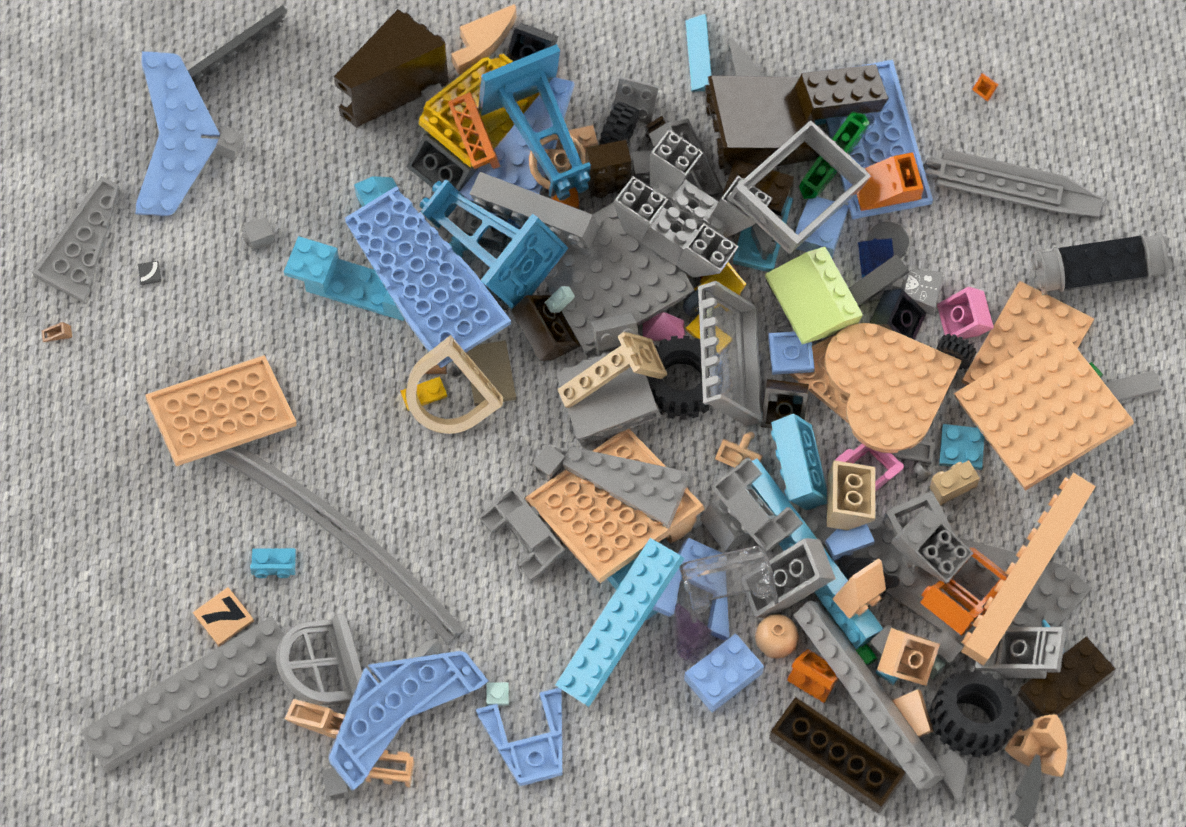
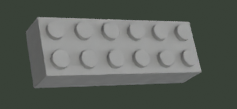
[470,172,599,249]

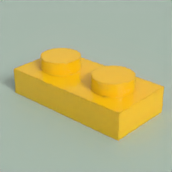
[400,376,447,411]

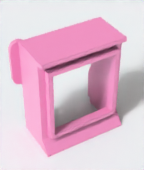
[835,444,904,492]

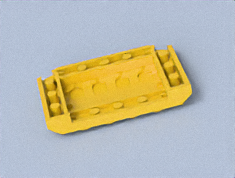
[419,54,540,168]

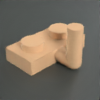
[715,432,763,468]

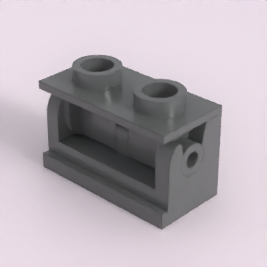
[463,213,508,252]

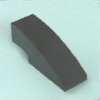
[1012,754,1041,827]

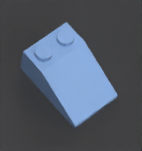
[795,196,849,258]

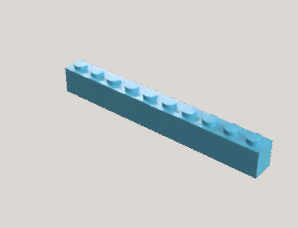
[751,458,883,649]

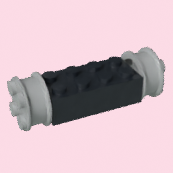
[1031,232,1172,295]

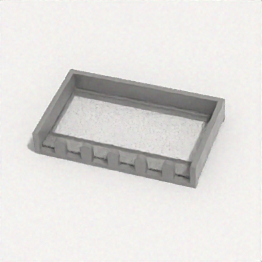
[698,281,763,427]

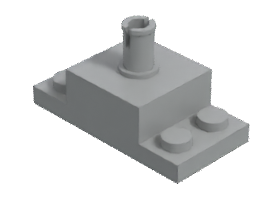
[975,627,1066,678]

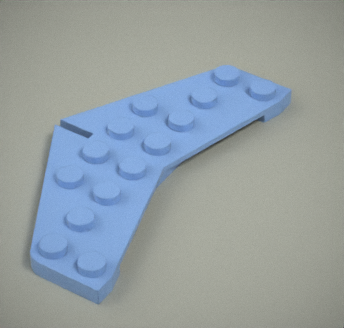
[135,51,220,216]
[329,651,488,791]

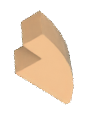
[451,4,517,75]

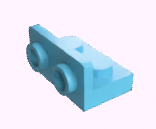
[250,548,296,578]

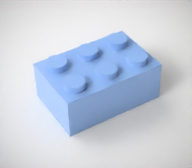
[684,633,764,713]

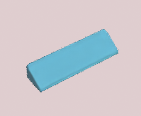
[685,14,711,92]

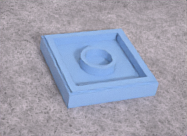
[768,331,814,375]

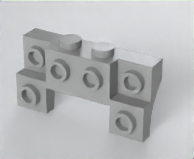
[711,458,803,553]
[479,486,566,582]

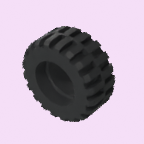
[647,335,723,420]
[929,670,1019,757]

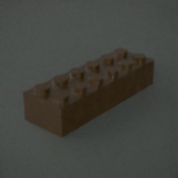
[769,697,906,814]

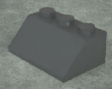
[406,133,478,191]

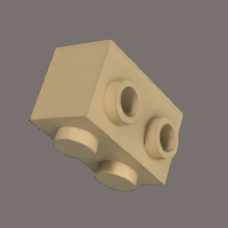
[929,460,980,505]

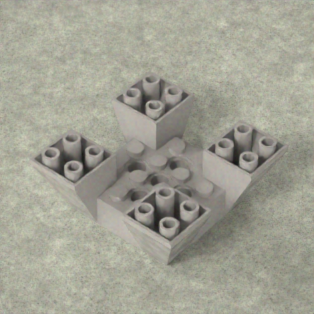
[613,130,773,277]

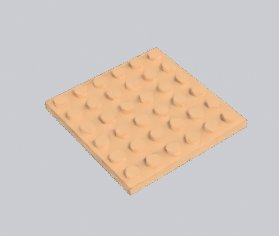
[954,328,1134,491]
[525,429,704,583]

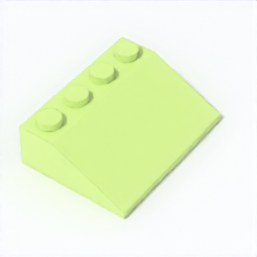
[765,247,863,345]

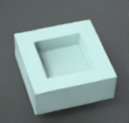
[486,682,509,706]

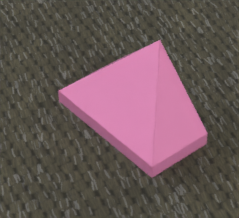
[642,312,685,341]

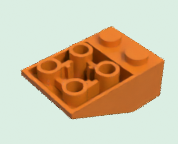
[856,152,923,211]

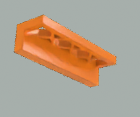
[448,92,501,170]

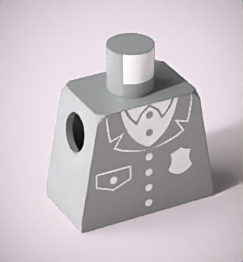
[892,269,944,315]

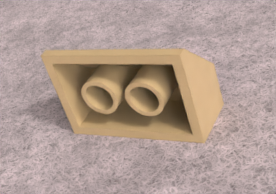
[827,460,875,530]

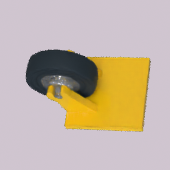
[683,262,746,317]

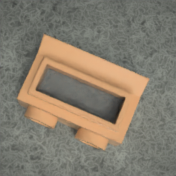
[366,750,414,787]

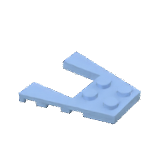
[652,538,729,640]
[476,688,563,787]

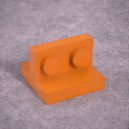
[787,649,839,703]

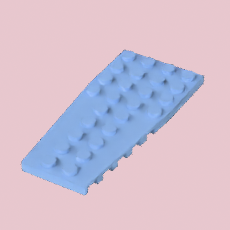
[345,187,511,368]

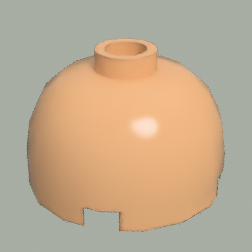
[755,614,799,659]

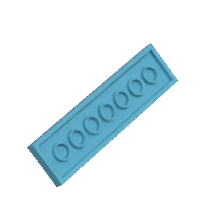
[555,538,685,707]

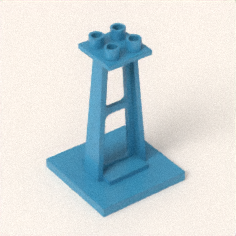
[478,44,591,201]
[420,179,568,309]

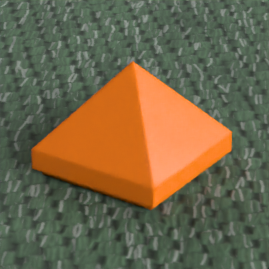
[972,73,998,101]

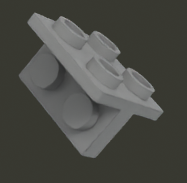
[613,77,660,124]

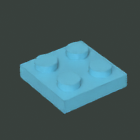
[939,424,985,470]

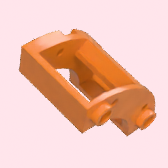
[920,547,1008,635]

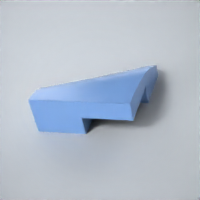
[825,524,875,561]

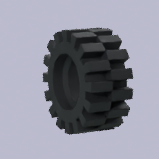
[936,334,976,370]

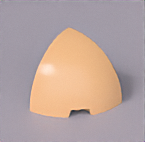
[1004,714,1067,777]

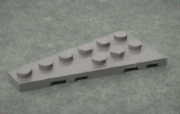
[32,176,120,304]
[563,447,691,529]

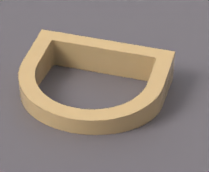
[406,335,503,434]

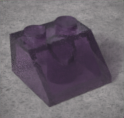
[674,603,711,662]

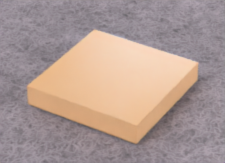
[892,689,934,738]

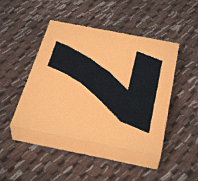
[193,587,254,647]

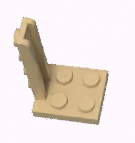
[557,332,667,408]

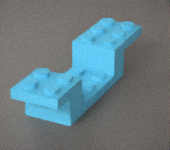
[284,236,404,321]

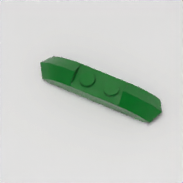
[799,112,869,199]

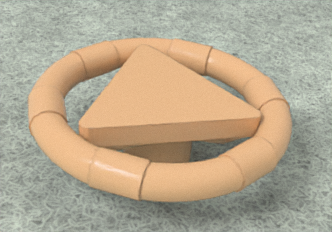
[529,134,586,190]

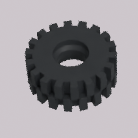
[599,101,640,145]

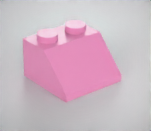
[937,286,994,339]

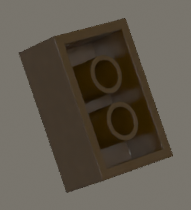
[585,140,632,198]
[722,159,794,218]

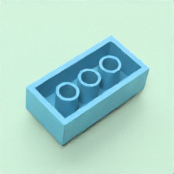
[771,414,827,510]

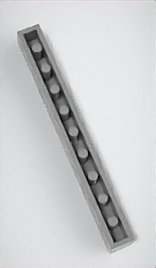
[793,601,946,790]

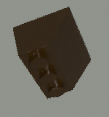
[511,295,581,361]

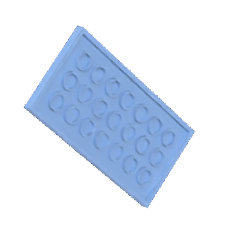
[826,60,933,220]

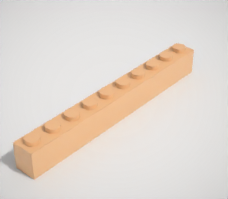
[961,472,1096,666]

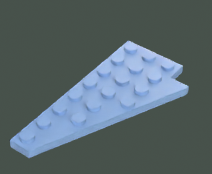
[459,77,575,230]

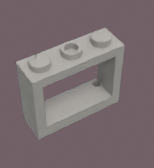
[883,491,955,574]

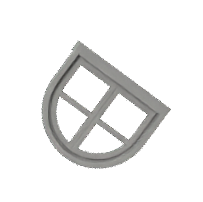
[276,613,362,705]

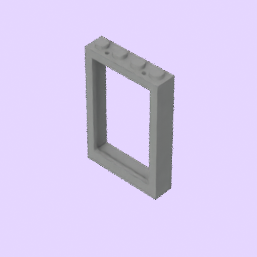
[729,120,871,254]

